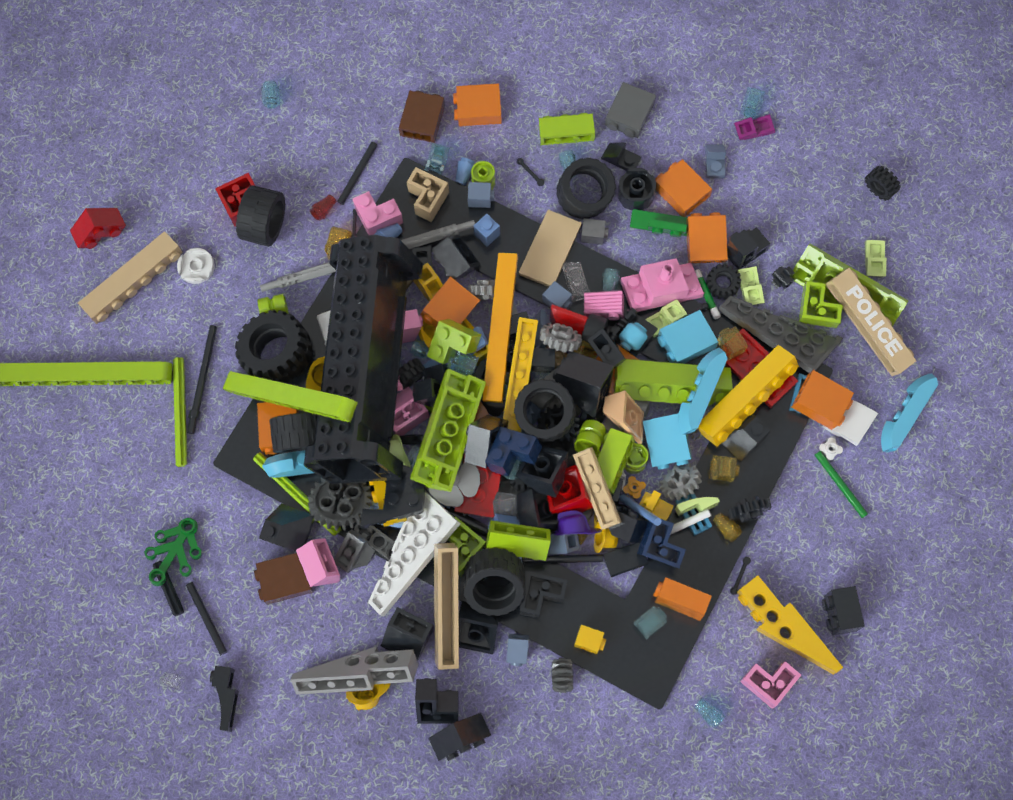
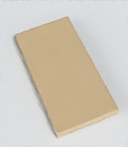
[519,210,582,287]

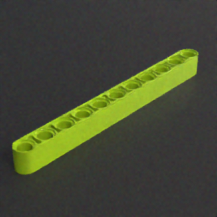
[0,361,173,386]
[222,371,358,422]

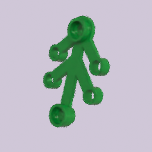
[144,518,202,586]

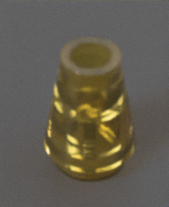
[713,513,742,542]

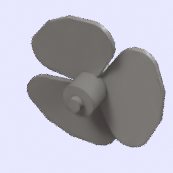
[429,460,480,507]

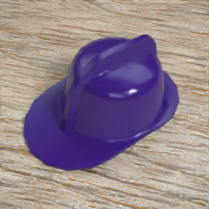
[553,510,602,536]

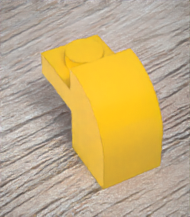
[639,490,674,521]

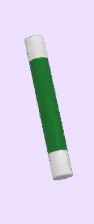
[695,269,721,319]

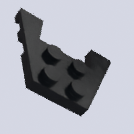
[360,465,426,529]

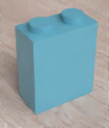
[657,310,718,364]
[643,413,692,470]

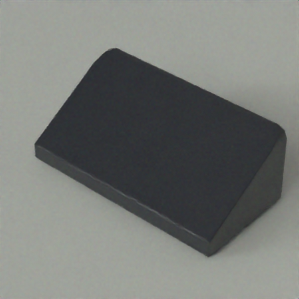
[603,543,648,577]

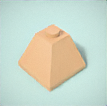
[603,391,644,444]

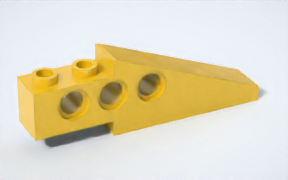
[737,575,843,675]

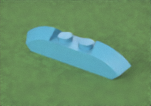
[679,348,728,435]
[881,373,938,452]
[262,450,313,478]

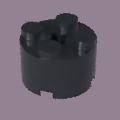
[618,168,656,210]

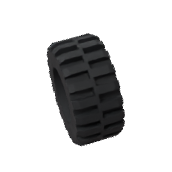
[235,310,312,383]

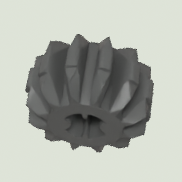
[552,658,573,693]

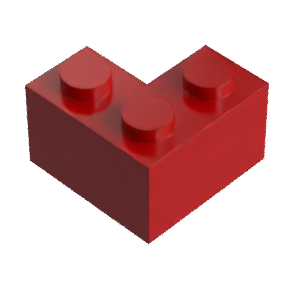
[215,173,255,227]
[70,208,126,249]

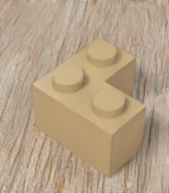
[407,167,449,222]

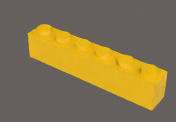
[698,345,799,447]

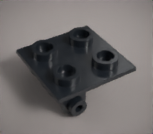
[608,308,658,357]

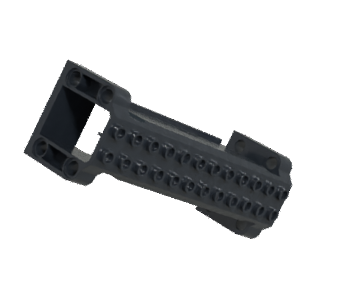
[304,234,423,484]

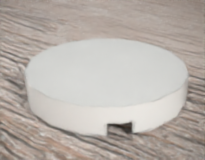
[177,248,215,284]

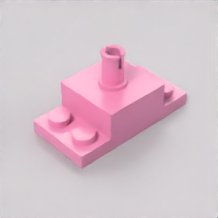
[620,258,704,312]

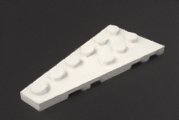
[368,490,461,617]

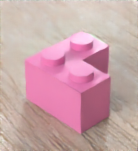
[352,191,403,235]
[740,661,801,709]

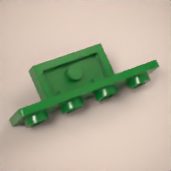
[630,209,688,237]

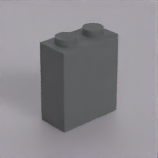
[605,82,656,138]

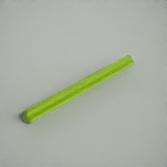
[173,357,187,467]
[253,452,341,536]

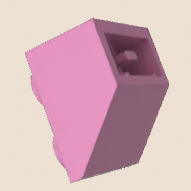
[393,387,430,436]
[296,538,340,587]

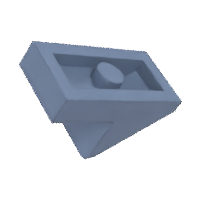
[705,144,726,178]

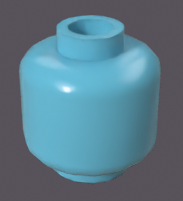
[619,322,648,351]

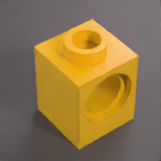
[574,625,606,654]

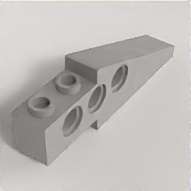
[290,647,418,695]

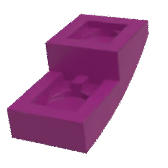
[734,114,775,140]

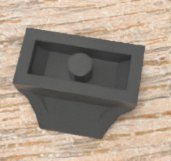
[334,530,375,573]

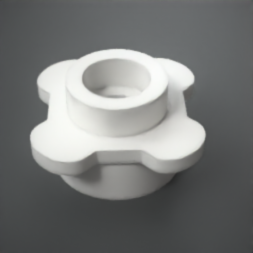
[819,437,843,460]

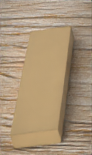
[573,447,621,530]

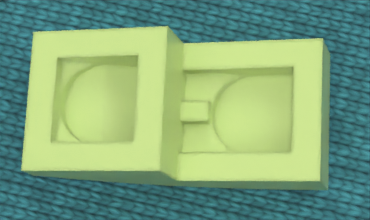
[865,240,887,277]
[737,266,765,305]
[645,299,687,338]
[675,497,720,516]

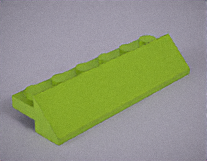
[793,243,908,326]
[614,359,733,407]
[410,369,486,492]

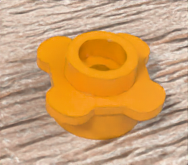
[623,476,646,499]

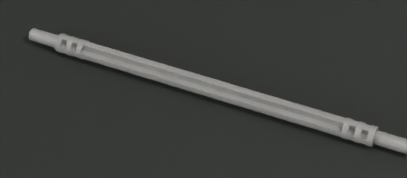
[260,220,475,292]

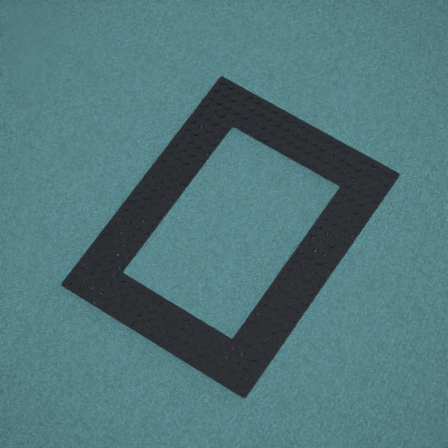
[213,158,833,710]

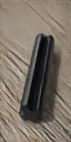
[153,561,184,617]

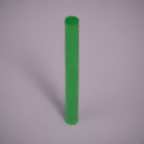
[814,451,868,518]

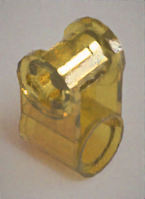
[325,226,352,260]

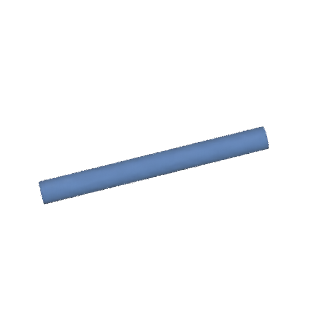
[620,494,662,526]

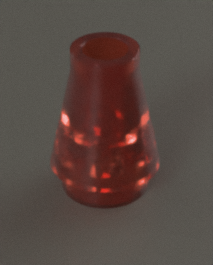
[310,194,337,221]

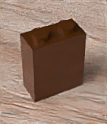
[399,90,445,143]
[254,553,314,605]

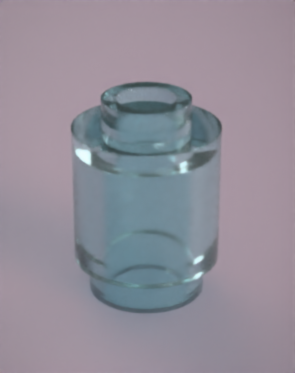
[261,81,280,109]

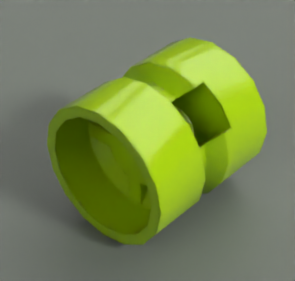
[471,161,495,190]
[257,293,289,314]
[574,420,606,455]
[624,443,649,474]

